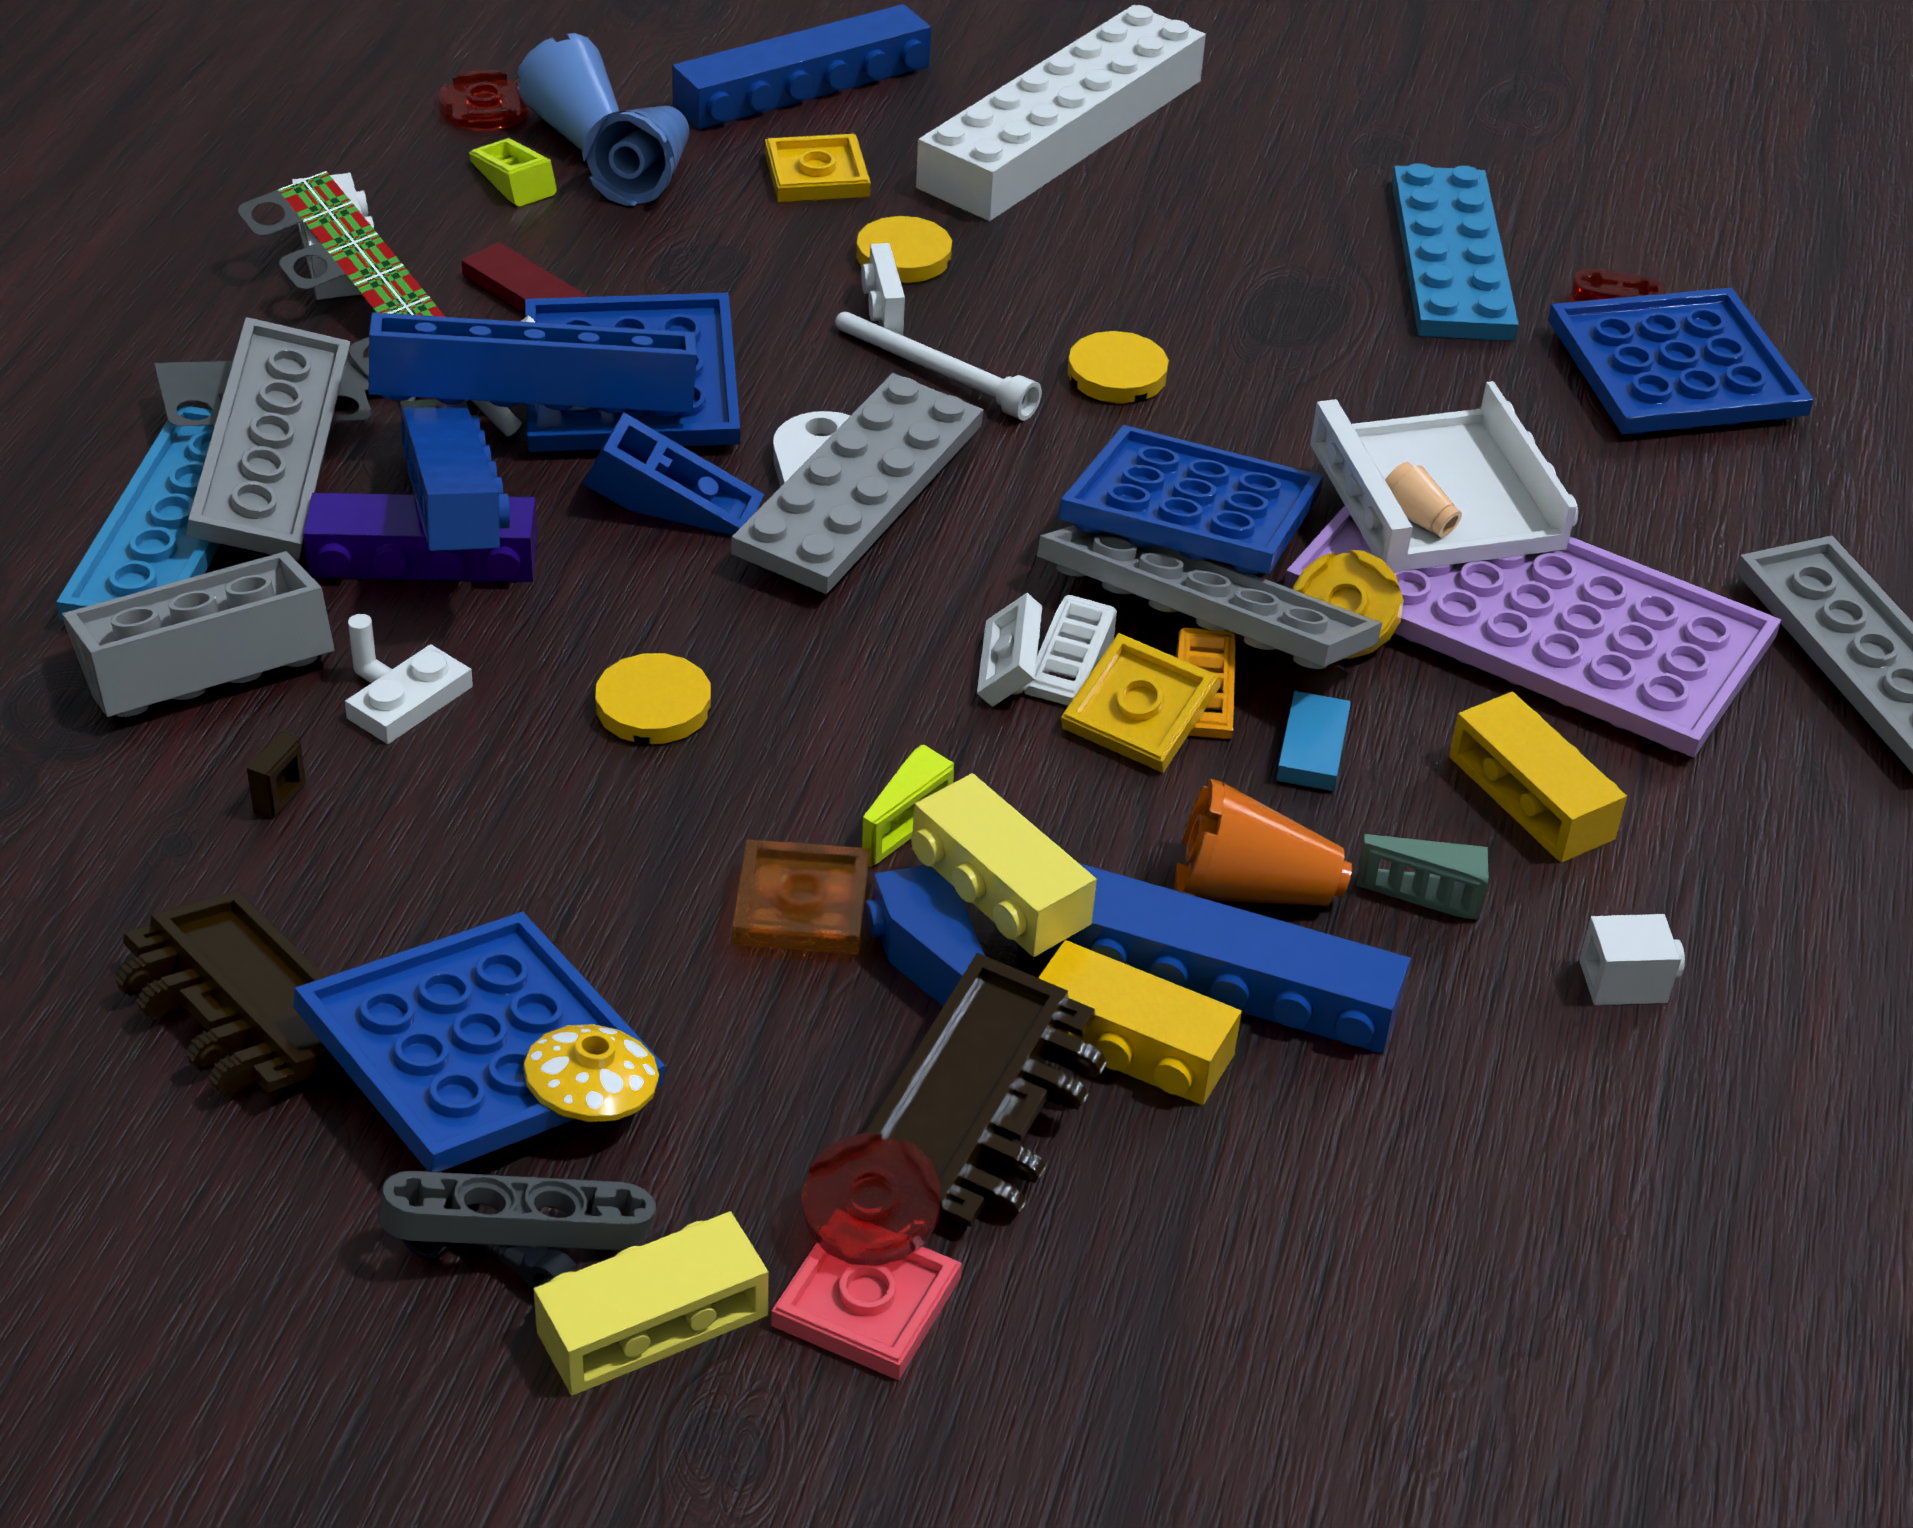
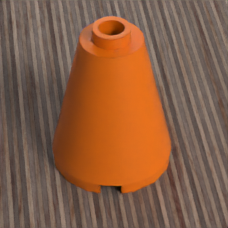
[1174,778,1352,907]

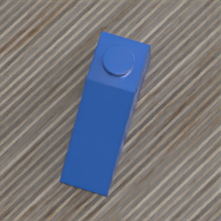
[582,412,764,535]
[864,865,985,1007]

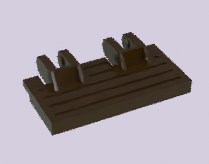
[113,890,342,1096]
[849,953,1108,1227]

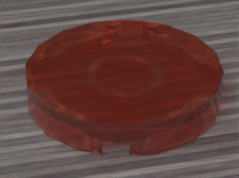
[439,70,530,131]
[801,1133,941,1266]

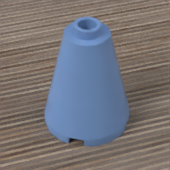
[516,33,619,151]
[582,106,689,206]

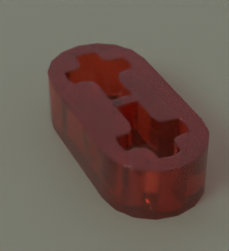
[1570,268,1666,302]

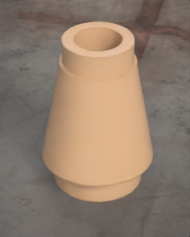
[1385,462,1462,538]

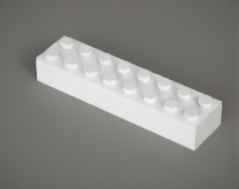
[916,5,1206,221]

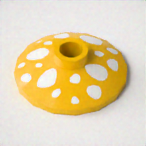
[523,1024,659,1122]

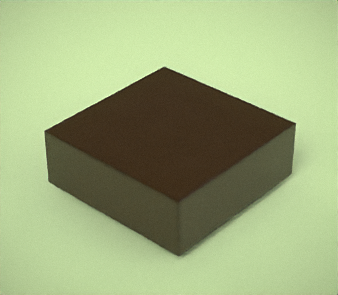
[247,731,306,819]

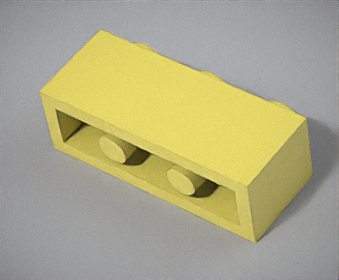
[911,773,1097,957]
[534,1211,769,1396]

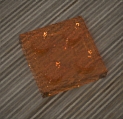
[733,839,870,954]

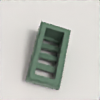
[1356,834,1489,920]

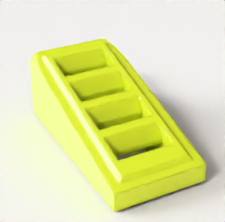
[469,138,557,207]
[862,745,954,867]

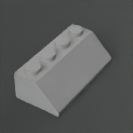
[62,551,335,717]

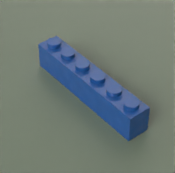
[672,4,931,129]
[368,312,697,416]
[400,400,510,551]
[1018,863,1411,1054]

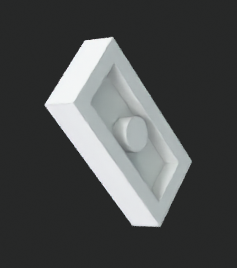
[861,243,905,336]
[977,593,1042,707]

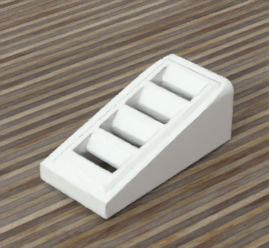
[1024,595,1117,706]

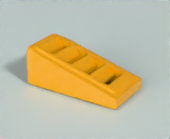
[1175,628,1235,739]

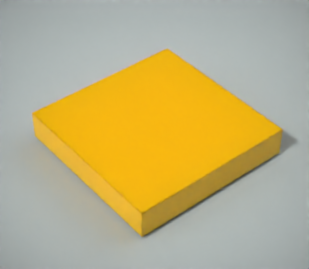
[765,134,871,202]
[1061,633,1220,773]

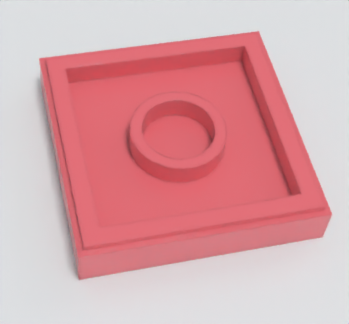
[771,1212,962,1381]

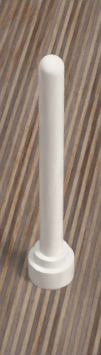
[835,312,1042,421]

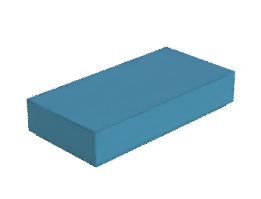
[1276,691,1351,791]

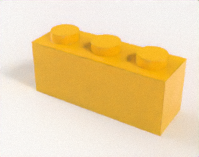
[1449,691,1627,863]
[1038,940,1242,1106]

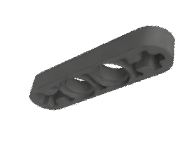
[377,1171,656,1250]

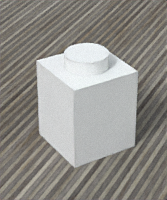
[1579,914,1685,1005]

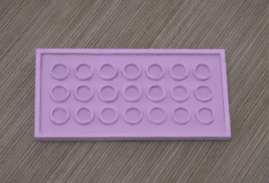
[1284,506,1782,758]

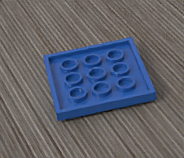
[1548,288,1814,434]
[525,292,740,452]
[1058,425,1324,574]
[293,911,666,1172]

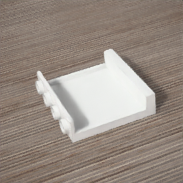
[1310,381,1578,572]

